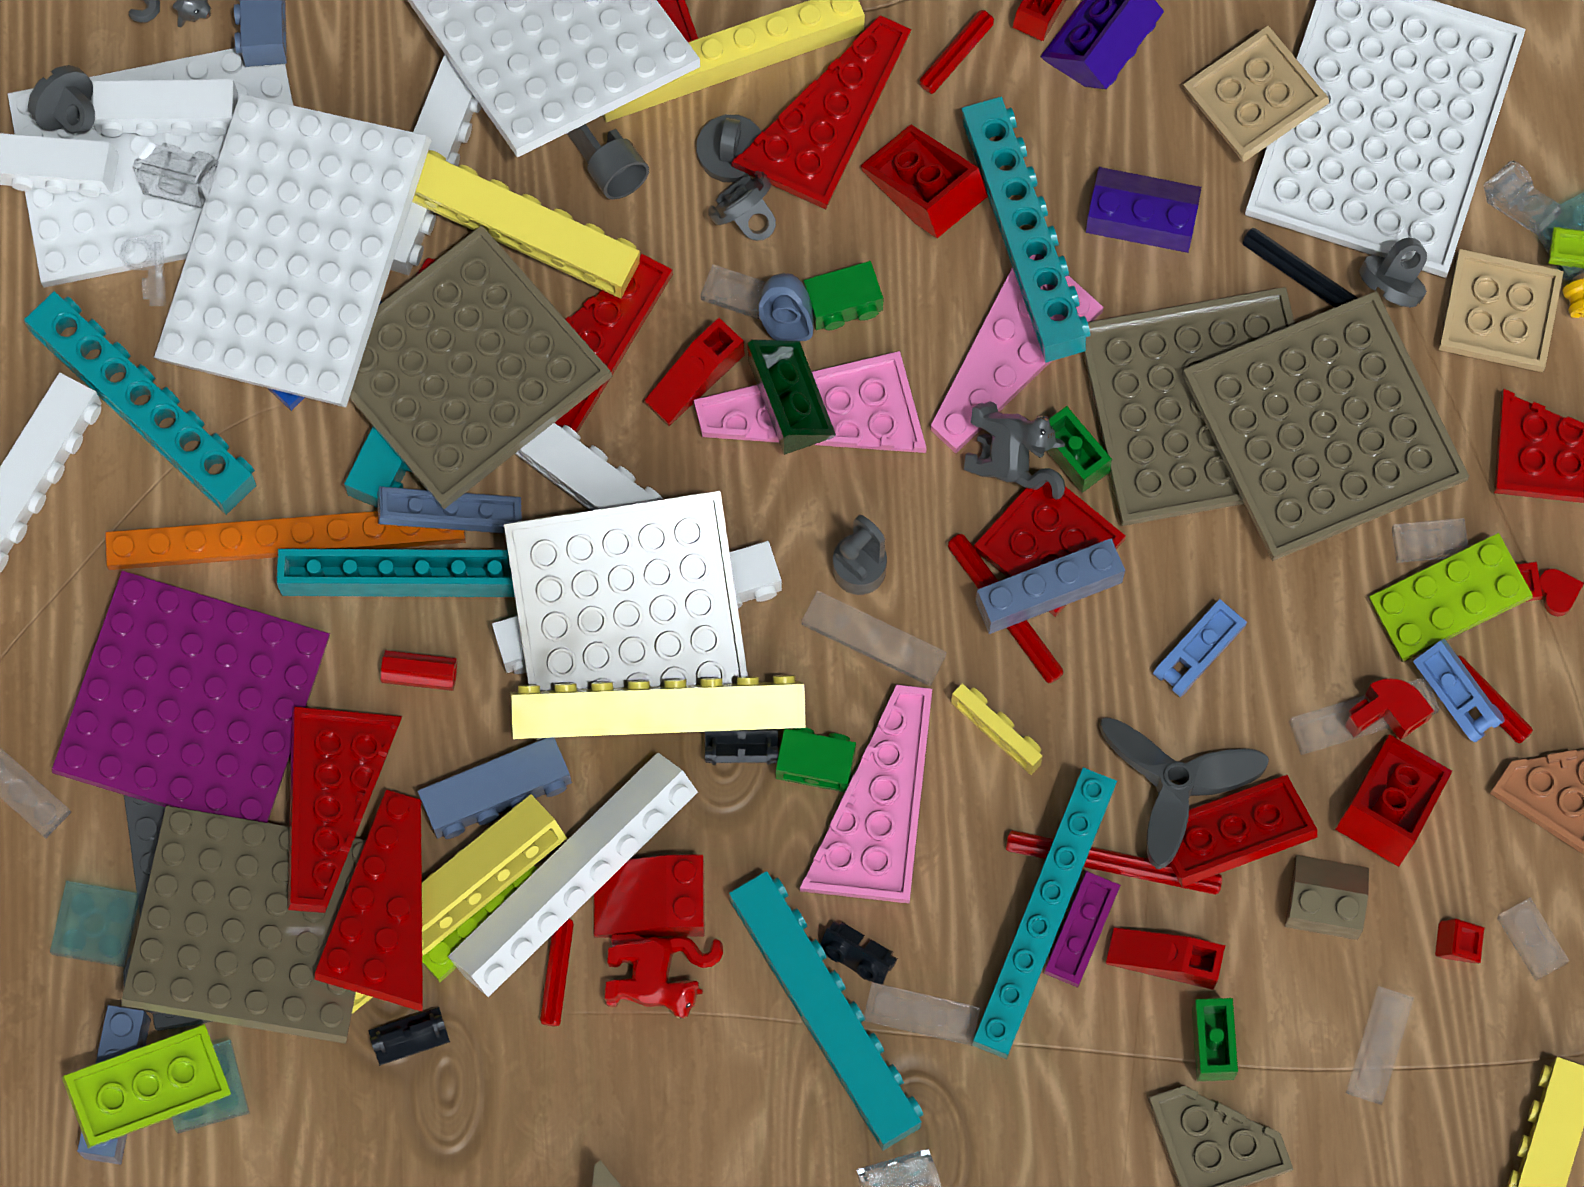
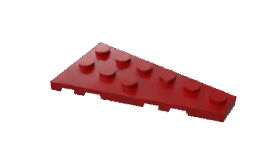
[731,15,912,210]
[554,254,673,433]
[1494,389,1584,503]
[288,707,402,913]
[315,790,423,1012]

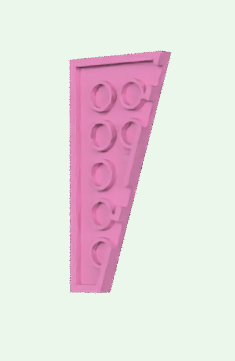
[931,254,1104,453]
[694,351,927,453]
[800,685,932,903]

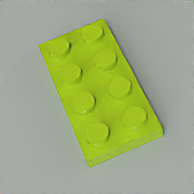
[1369,533,1533,662]
[62,1024,231,1149]

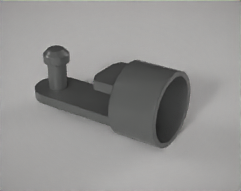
[567,124,649,199]
[833,515,887,595]

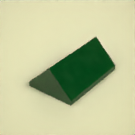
[747,340,836,455]

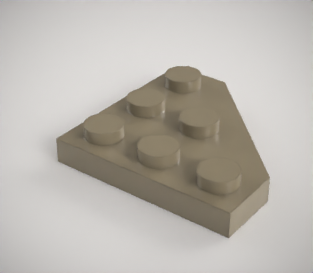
[1148,1086,1293,1187]

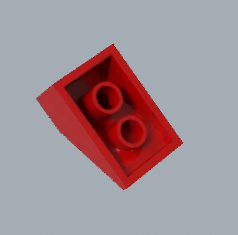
[861,124,988,239]
[1335,734,1453,867]
[594,855,705,938]

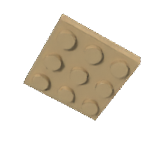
[1183,25,1329,163]
[1439,249,1564,372]

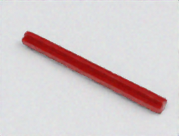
[1006,830,1222,895]

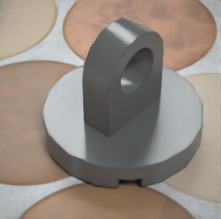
[28,65,95,132]
[697,115,761,182]
[708,171,776,241]
[1359,237,1427,308]

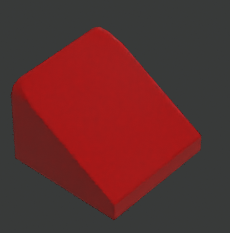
[1435,919,1485,964]

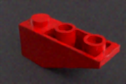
[644,318,745,426]
[1106,928,1226,990]

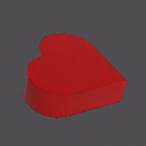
[1540,569,1584,617]

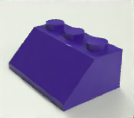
[1041,0,1164,90]
[1085,167,1202,253]

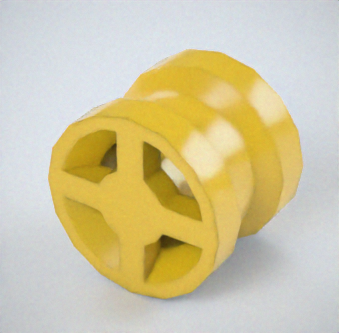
[1562,278,1584,318]

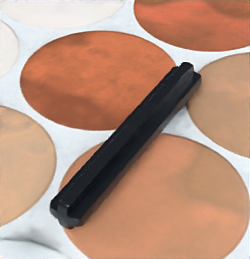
[1243,228,1358,308]

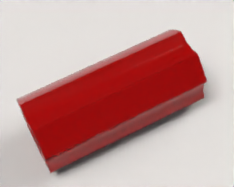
[381,650,458,691]

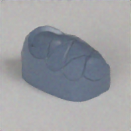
[759,273,814,341]

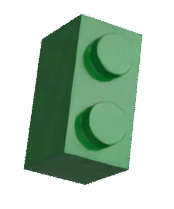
[804,261,884,331]
[1047,406,1112,493]
[776,728,856,793]
[1192,998,1238,1082]

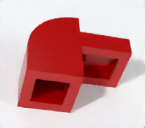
[1345,678,1434,740]

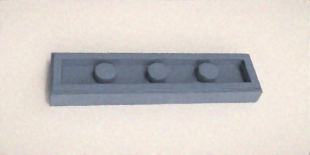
[377,487,522,533]

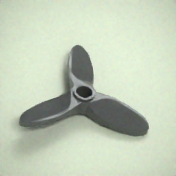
[1100,718,1269,869]

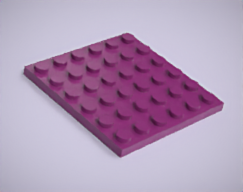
[52,571,330,823]

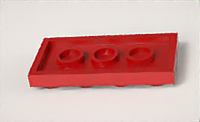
[1170,775,1318,887]

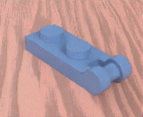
[1153,599,1247,698]
[1413,639,1505,742]

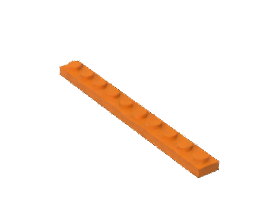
[106,511,466,570]

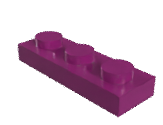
[1044,871,1121,988]

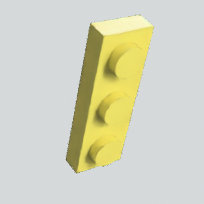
[951,683,1043,775]

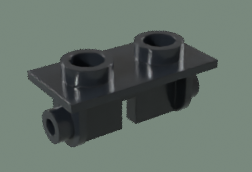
[705,729,778,765]
[820,921,898,987]
[368,1007,450,1066]

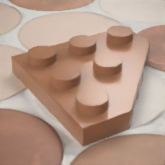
[1490,750,1584,854]

